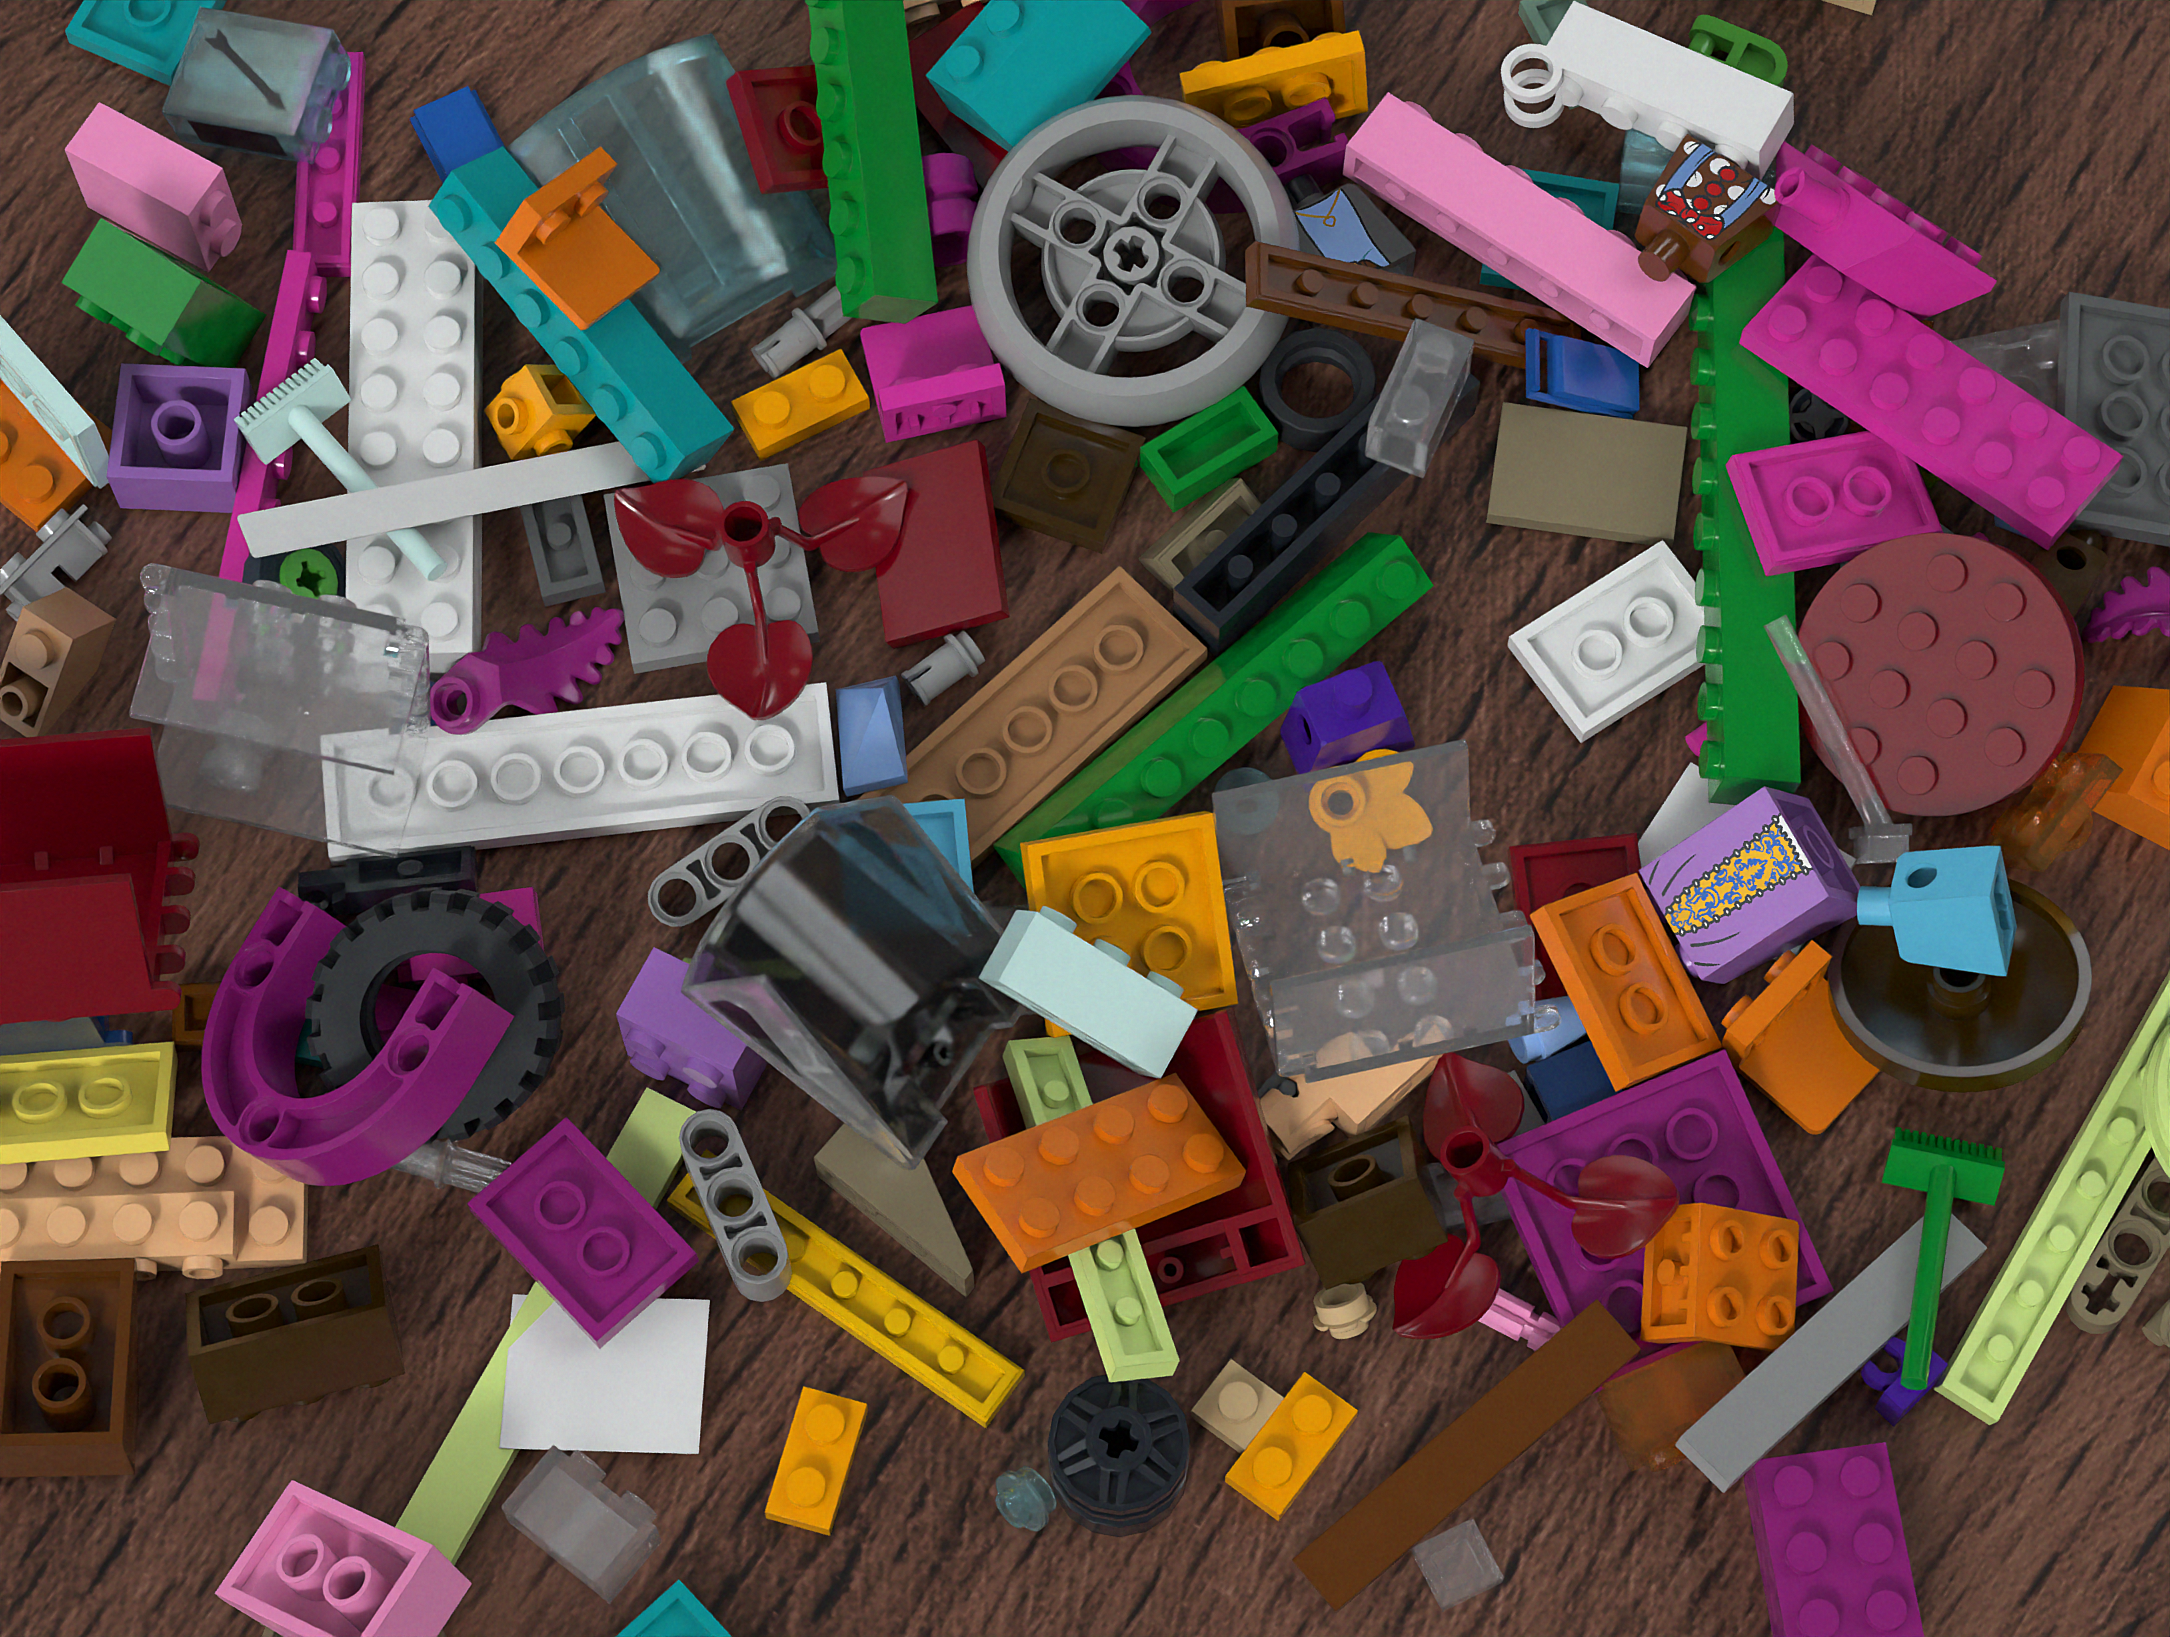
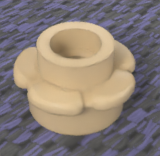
[1313,1282,1377,1339]

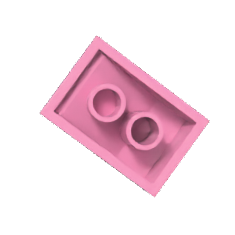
[215,1480,472,1637]

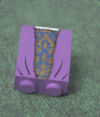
[1638,786,1860,984]

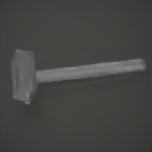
[1764,615,1912,865]

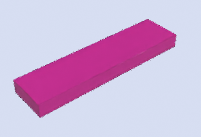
[293,52,366,277]

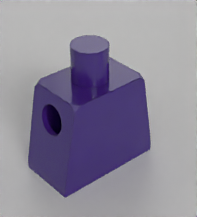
[1280,661,1415,788]

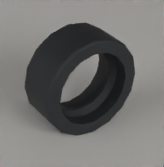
[1258,327,1377,452]

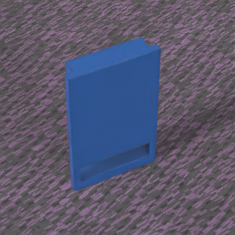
[409,86,507,184]
[1525,328,1640,420]

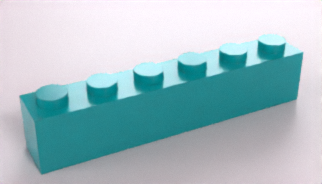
[428,146,735,483]

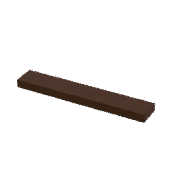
[1245,241,1582,374]
[1292,1299,1641,1614]

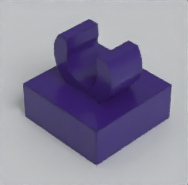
[1861,1337,1948,1427]

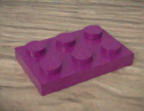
[467,1117,699,1349]

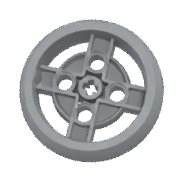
[967,95,1300,427]

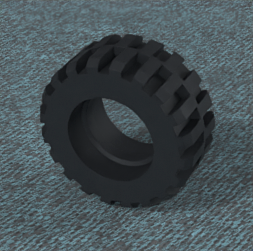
[305,887,565,1144]

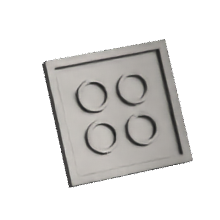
[604,463,820,674]

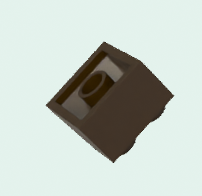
[1288,1115,1448,1290]

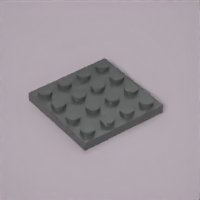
[2057,292,2170,547]

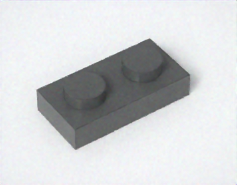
[520,494,606,607]

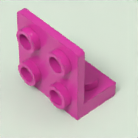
[860,305,1007,443]

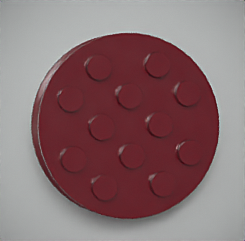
[1796,533,2085,816]

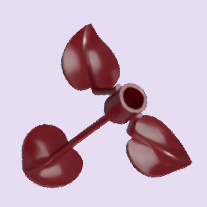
[614,476,909,721]
[1392,1051,1680,1340]

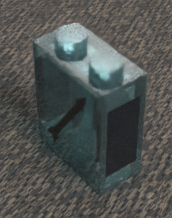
[162,7,351,164]

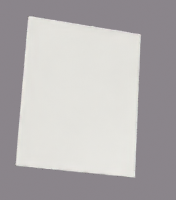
[499,1294,710,1454]

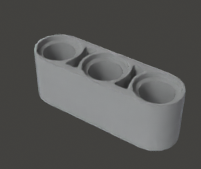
[648,796,814,926]
[679,1109,792,1302]

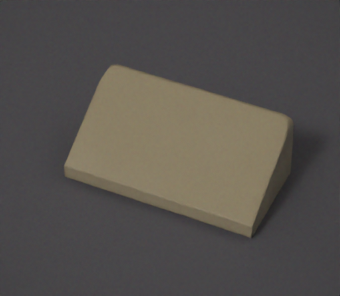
[1138,478,1262,593]

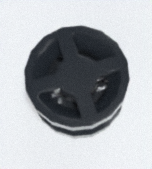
[1789,386,1849,442]

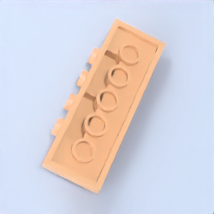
[0,1136,308,1281]

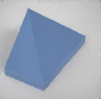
[835,676,908,797]

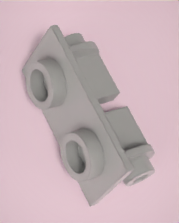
[0,504,112,622]

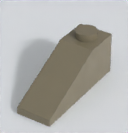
[814,1099,975,1297]

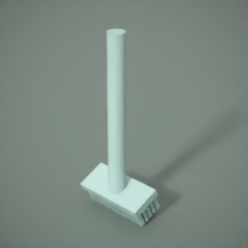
[234,358,447,581]

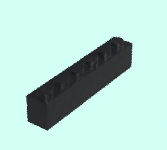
[1173,342,1480,657]

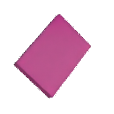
[1725,431,1943,577]

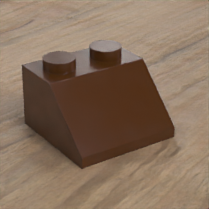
[1215,0,1346,63]

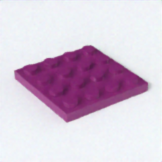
[1497,1049,1834,1395]

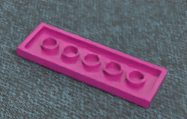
[1739,254,2123,551]

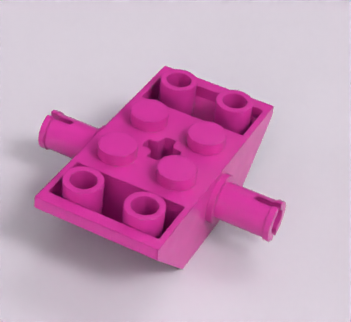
[1774,141,1997,321]

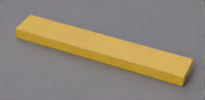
[667,1149,1025,1428]

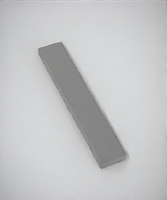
[1675,1213,1987,1493]

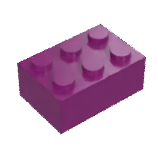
[1743,1442,1924,1637]

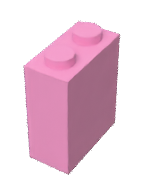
[65,102,242,272]

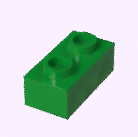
[1140,386,1278,513]

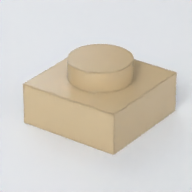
[1191,1359,1284,1454]

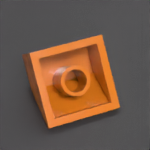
[2056,685,2170,851]

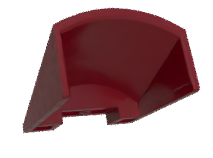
[973,1007,1306,1343]

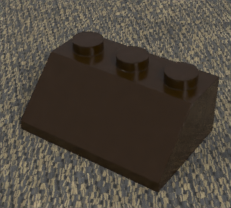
[185,1244,405,1425]

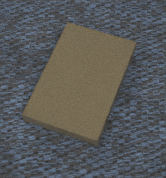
[1486,402,1687,548]

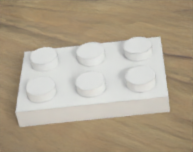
[1508,540,1705,743]

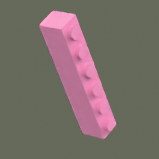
[1343,92,1696,368]

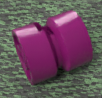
[921,153,978,267]

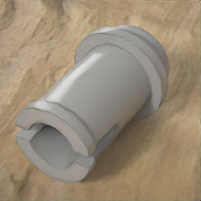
[901,631,985,707]

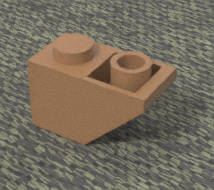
[0,587,116,737]

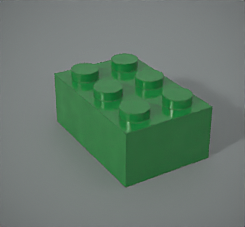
[62,218,267,368]

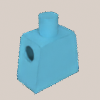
[1857,846,2017,976]

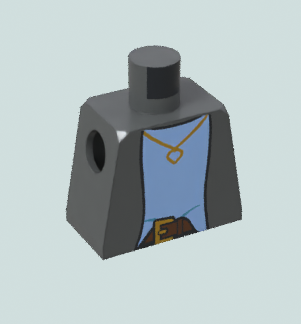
[1284,174,1416,328]

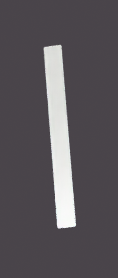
[237,441,706,558]

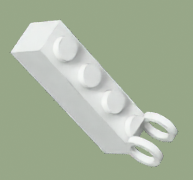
[1501,1,1794,181]

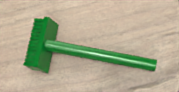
[1882,1127,2005,1390]

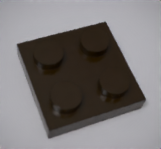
[991,398,1146,554]

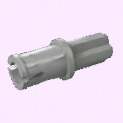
[751,286,852,380]

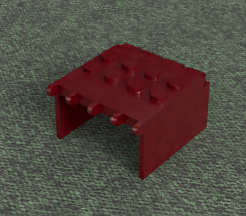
[0,727,200,1026]

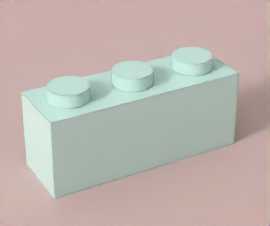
[979,906,1198,1079]

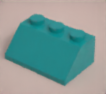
[926,0,1152,152]

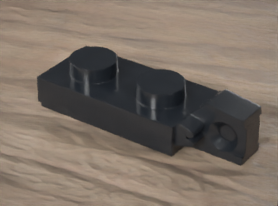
[298,845,478,918]

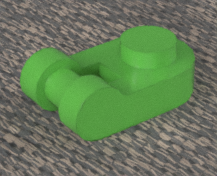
[1687,15,1788,88]

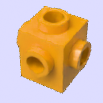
[484,364,596,460]

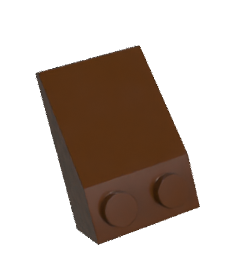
[0,1258,139,1478]

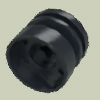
[1048,1374,1190,1537]

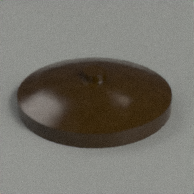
[1828,878,2092,1093]

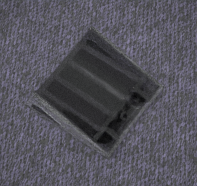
[681,795,1026,1171]

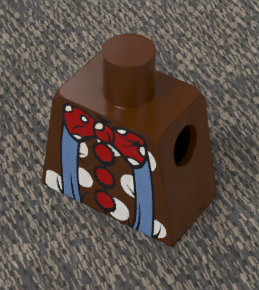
[1635,134,1782,283]

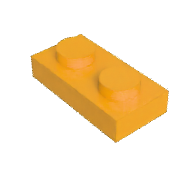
[731,349,870,461]
[1225,1372,1358,1521]
[765,1386,868,1536]

